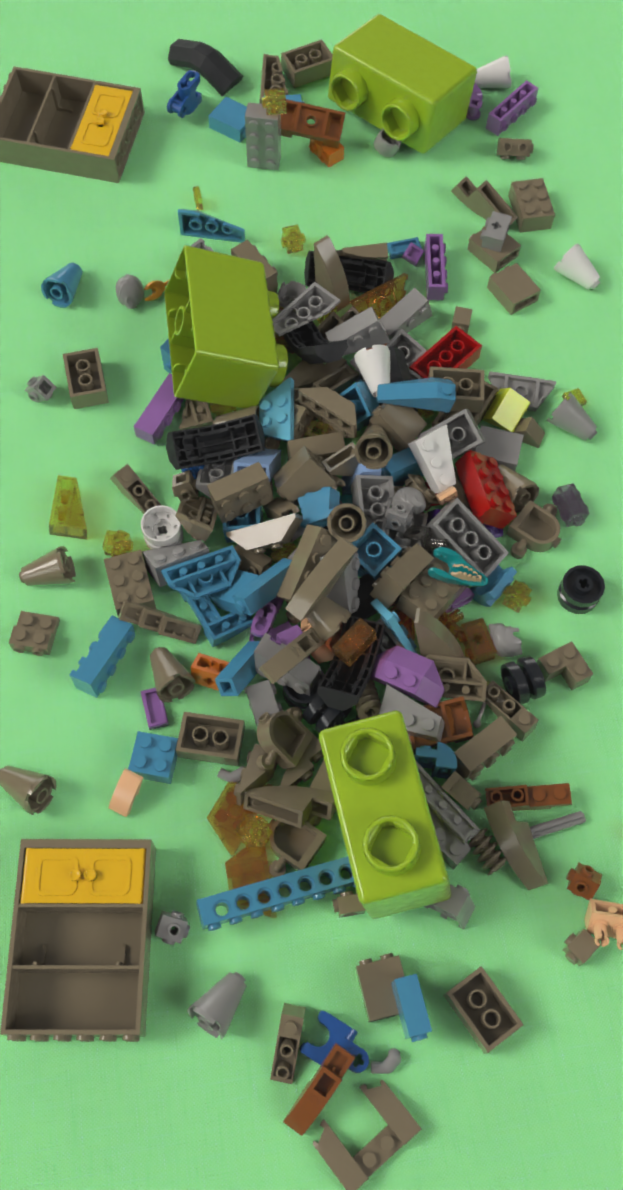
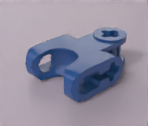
[167,70,202,118]
[299,1011,369,1073]

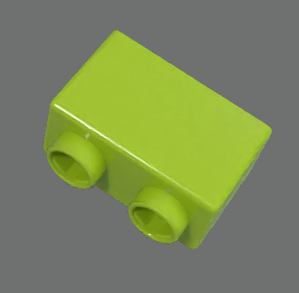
[328,14,477,154]
[165,245,288,409]
[319,710,451,919]

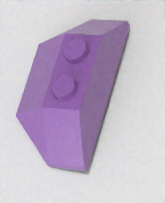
[370,645,445,708]

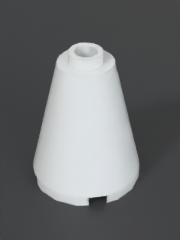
[475,55,512,88]
[554,243,600,290]
[354,345,390,397]

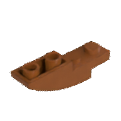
[485,783,572,811]
[283,1042,355,1136]

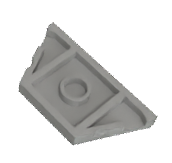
[488,371,556,412]

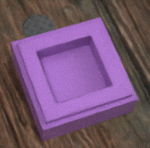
[402,242,424,266]

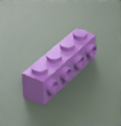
[486,80,539,136]
[424,234,448,300]
[134,373,184,445]

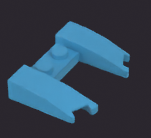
[179,592,253,647]

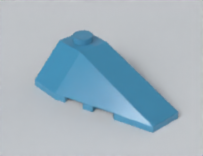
[178,209,245,243]
[377,377,456,413]

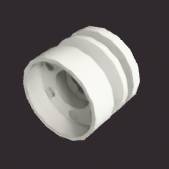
[141,505,183,550]

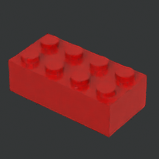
[409,326,482,378]
[455,450,517,529]

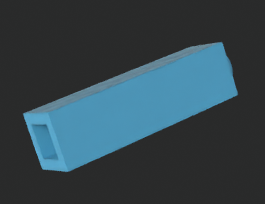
[232,558,292,615]
[215,641,260,696]

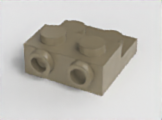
[9,611,60,656]

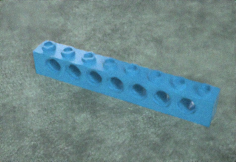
[196,856,356,931]

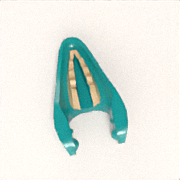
[428,547,489,587]

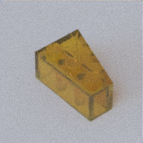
[49,475,87,540]

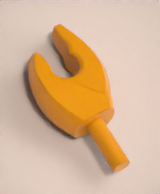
[144,279,170,301]

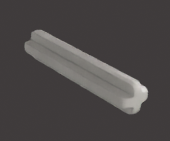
[530,811,586,839]

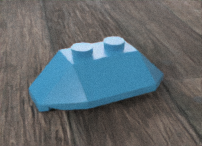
[161,545,241,600]

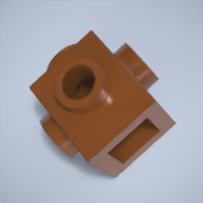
[566,862,602,900]

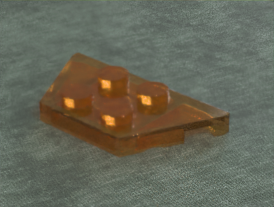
[350,273,408,319]
[207,782,273,857]
[225,836,277,919]

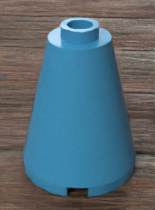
[41,262,83,308]

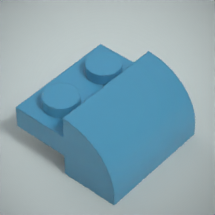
[470,565,517,607]
[414,742,457,779]

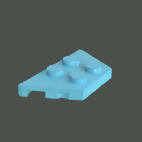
[259,377,294,441]

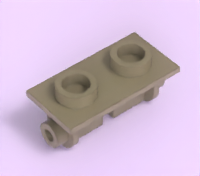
[404,474,439,511]

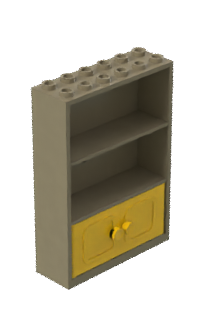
[0,66,145,183]
[0,839,156,1042]

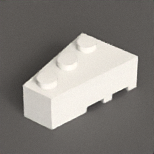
[408,424,456,493]

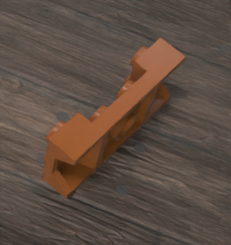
[281,99,346,148]
[408,696,474,753]

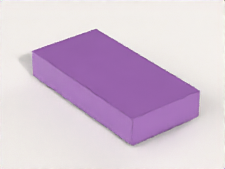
[140,687,169,730]

